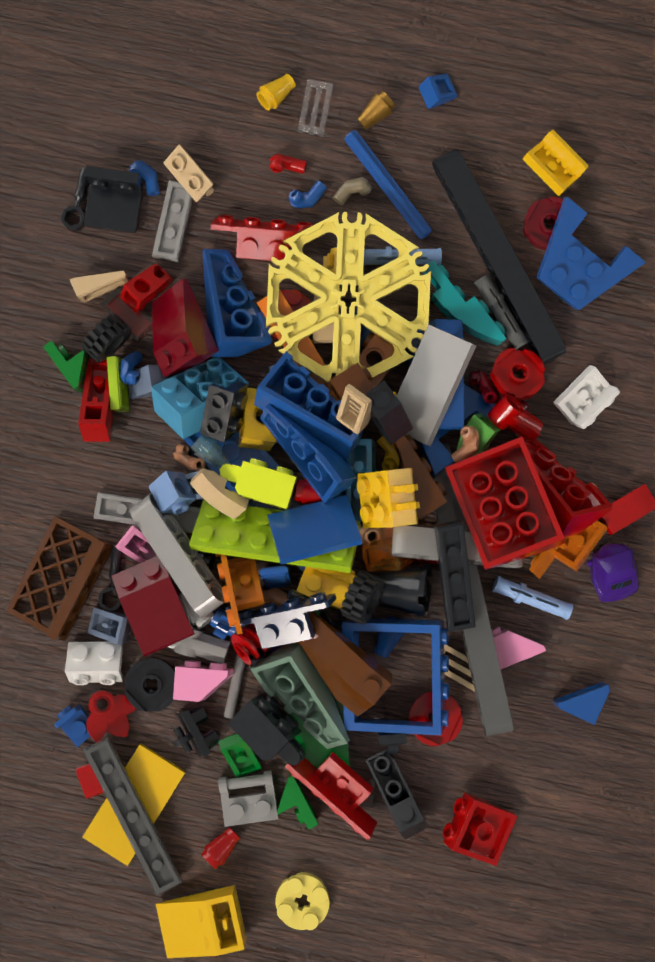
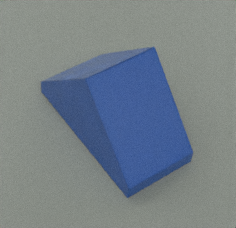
[553,682,610,725]

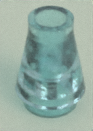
[190,435,231,471]

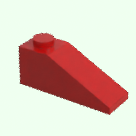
[78,359,114,442]

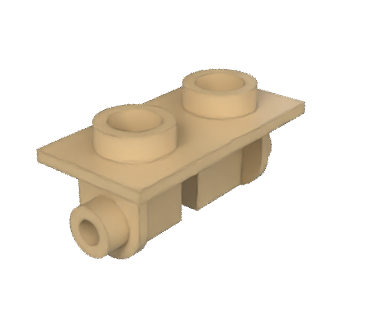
[163,144,214,203]

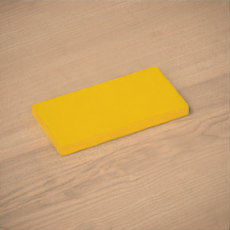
[82,743,186,866]

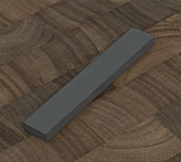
[83,736,182,895]

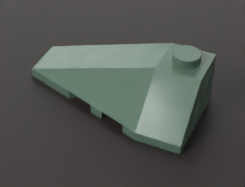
[250,642,350,749]

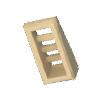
[70,271,130,303]
[336,384,372,434]

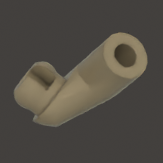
[332,177,372,206]

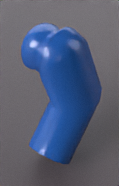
[129,160,160,196]
[288,181,327,209]

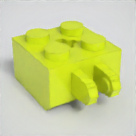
[220,458,297,510]

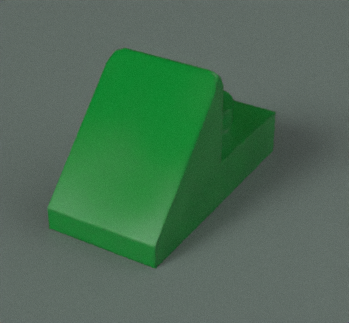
[43,340,90,393]
[219,733,262,778]
[277,773,319,830]

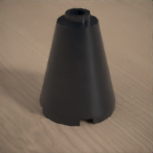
[366,563,432,618]

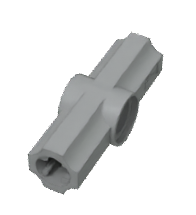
[168,627,231,664]

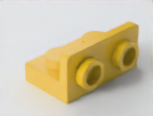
[297,567,357,610]

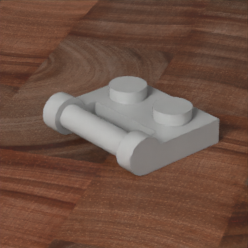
[218,770,279,827]

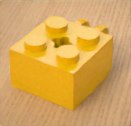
[357,468,420,528]

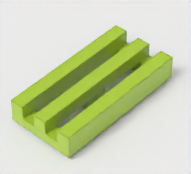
[107,356,129,412]

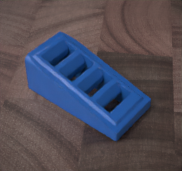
[260,565,291,589]

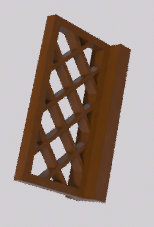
[6,516,114,641]

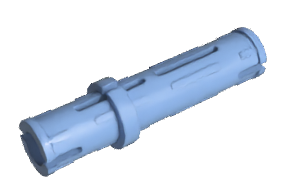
[364,246,442,266]
[492,576,573,620]

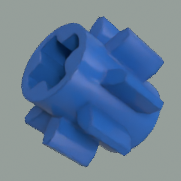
[210,606,237,640]

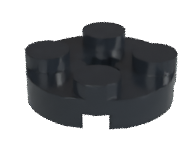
[125,657,175,712]

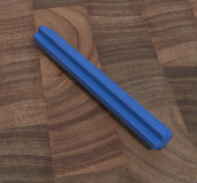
[344,130,432,240]

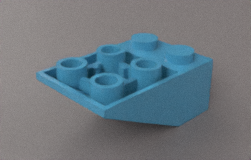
[151,357,249,439]

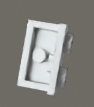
[553,365,620,429]
[65,642,123,685]

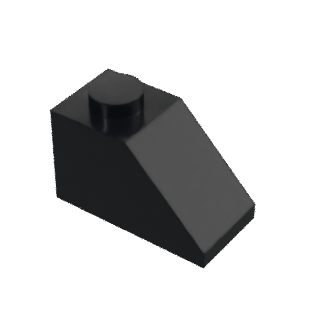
[365,381,413,445]

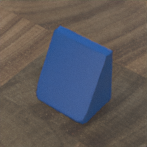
[419,73,458,109]

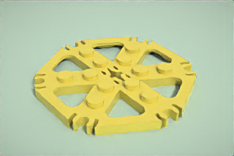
[266,212,431,383]

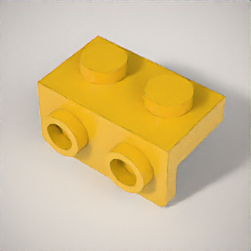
[523,130,589,196]

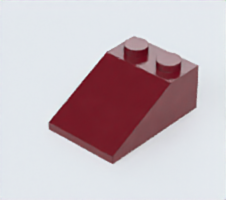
[151,278,219,378]
[112,556,195,657]

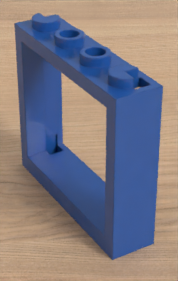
[342,618,450,735]

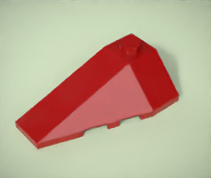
[511,438,613,537]

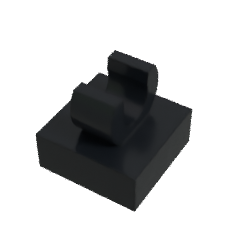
[378,732,407,754]

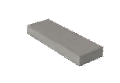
[152,180,193,263]

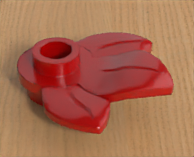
[86,691,136,742]

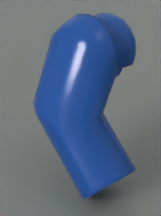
[120,351,143,385]

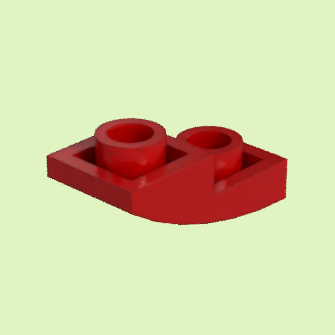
[600,484,655,535]

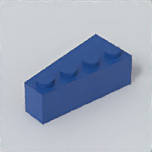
[254,351,364,460]

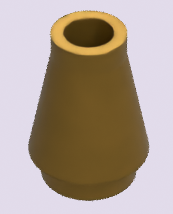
[357,91,396,130]

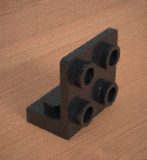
[84,166,144,233]

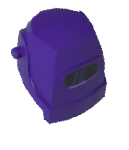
[587,543,638,602]

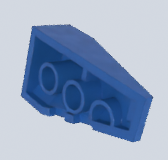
[202,249,272,357]
[260,404,357,503]

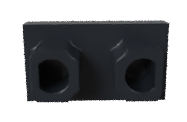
[171,707,220,757]

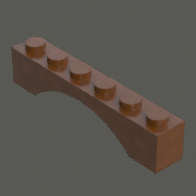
[328,362,447,520]

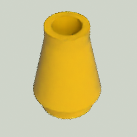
[256,74,296,111]

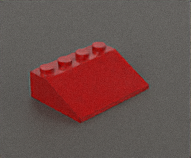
[445,436,566,570]

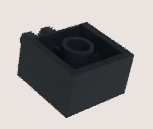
[227,693,307,766]

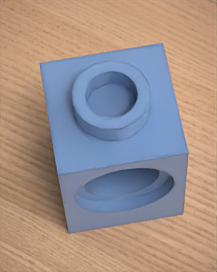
[148,471,196,515]

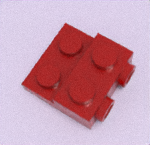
[443,792,518,866]

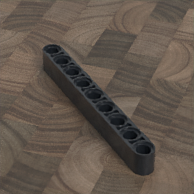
[432,149,566,364]

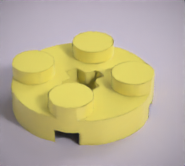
[275,872,330,930]

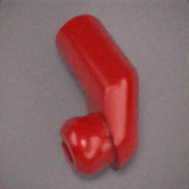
[269,153,307,174]

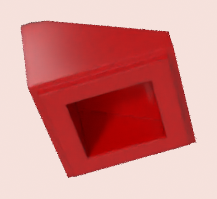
[76,764,104,799]

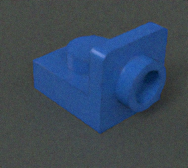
[54,704,90,747]

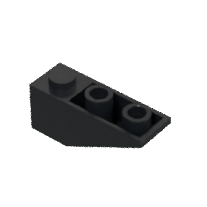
[366,748,429,840]

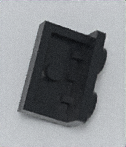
[200,381,248,442]

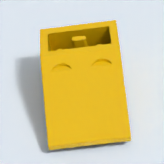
[156,885,247,958]

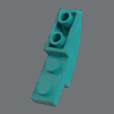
[424,260,507,346]

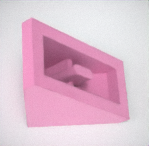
[115,525,157,563]

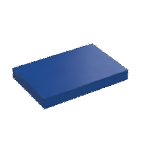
[267,495,362,565]

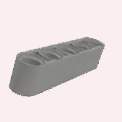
[130,493,224,617]
[392,526,523,568]

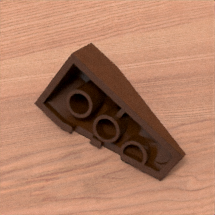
[299,611,392,716]

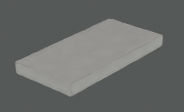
[396,325,476,446]

